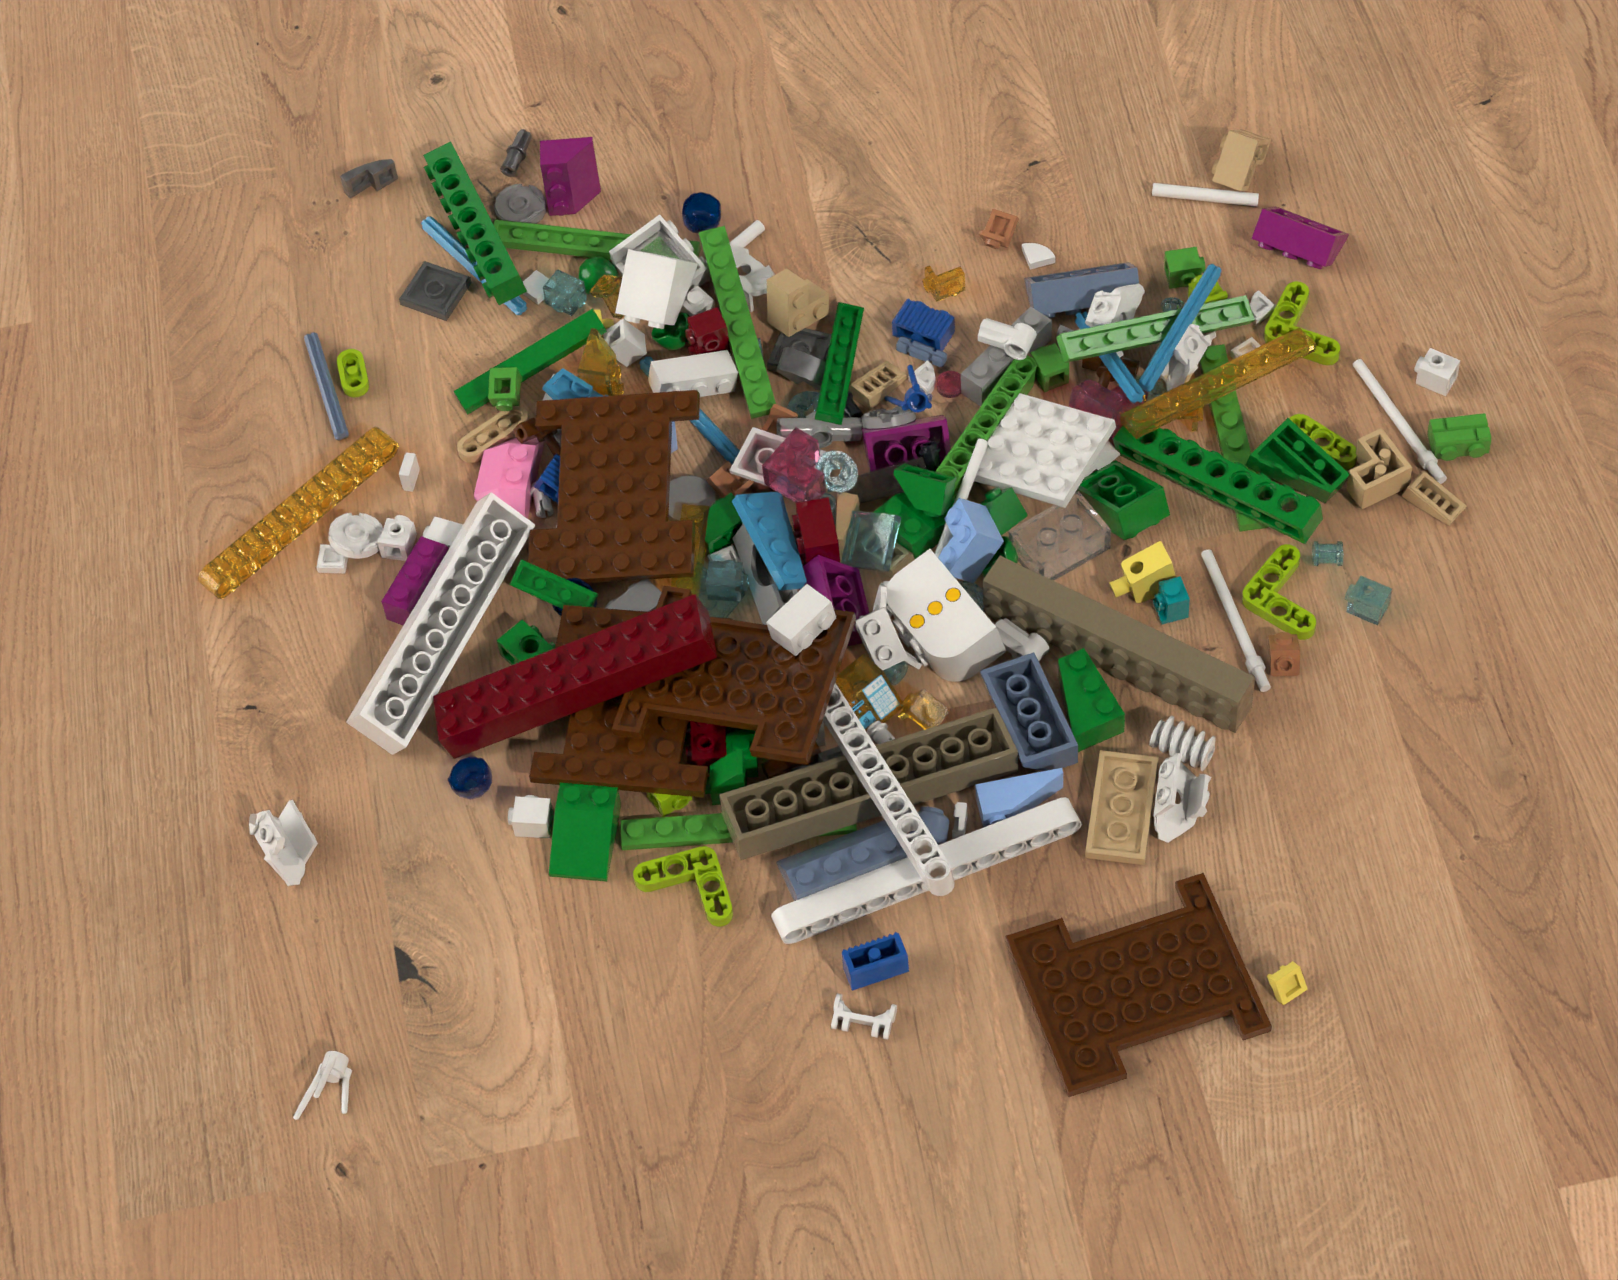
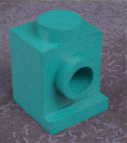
[1152,576,1190,625]

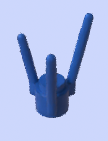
[884,365,933,412]

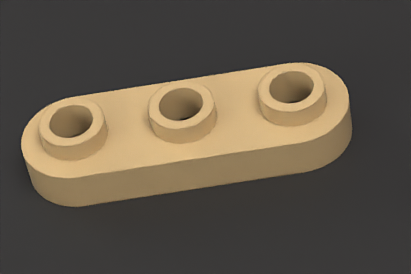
[457,406,529,463]

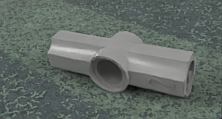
[776,412,862,448]

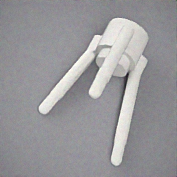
[293,1051,352,1120]

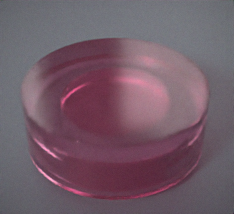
[937,371,961,398]

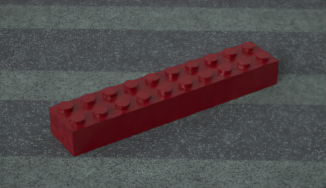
[433,594,717,759]

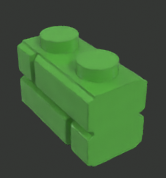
[1427,413,1491,461]

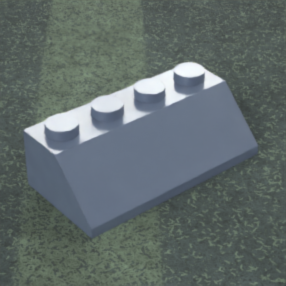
[1024,262,1139,318]
[980,652,1078,771]
[777,820,908,901]

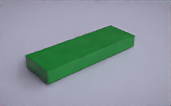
[510,559,599,609]

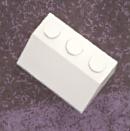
[730,427,831,499]

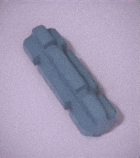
[896,336,947,367]

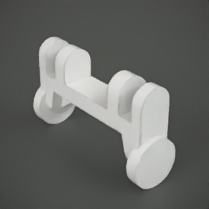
[831,993,897,1040]

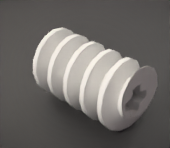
[1149,716,1216,771]

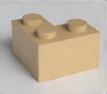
[1212,129,1271,191]
[767,269,829,337]
[1346,428,1412,510]

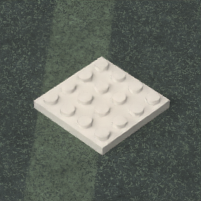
[974,393,1116,508]

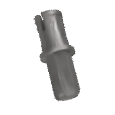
[500,129,532,177]

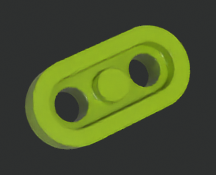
[337,349,369,398]

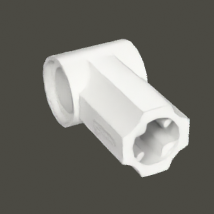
[978,318,1037,360]
[995,618,1050,661]

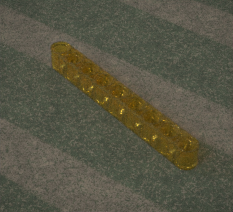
[198,427,399,599]

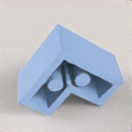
[938,498,1004,583]

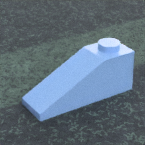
[975,768,1063,828]

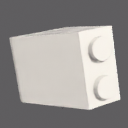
[615,249,698,329]

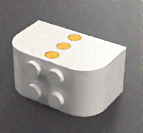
[886,549,1006,682]

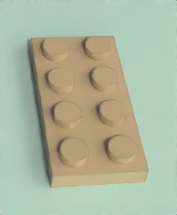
[1085,750,1158,865]

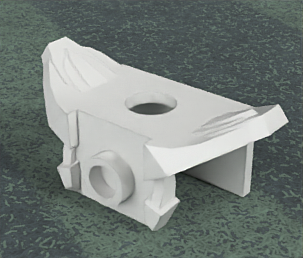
[730,244,775,312]
[1085,283,1145,357]
[1148,324,1216,399]
[855,585,922,672]
[1153,753,1211,843]
[249,800,318,886]

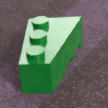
[1245,418,1350,503]
[1058,648,1125,752]

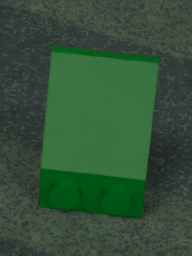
[1075,460,1170,540]
[874,492,955,559]
[549,782,621,882]

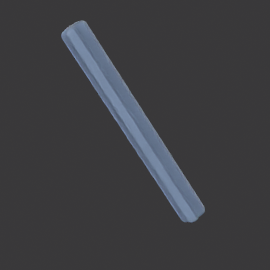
[304,332,349,441]

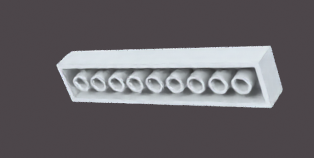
[346,492,535,755]

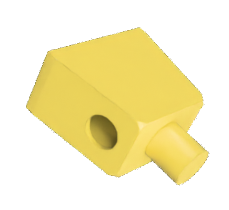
[1109,541,1176,603]

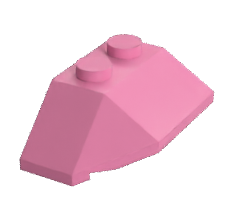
[474,438,545,519]

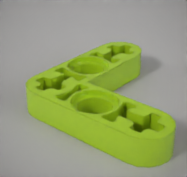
[1264,281,1340,366]
[1256,414,1357,474]
[1242,544,1316,640]
[633,846,733,927]

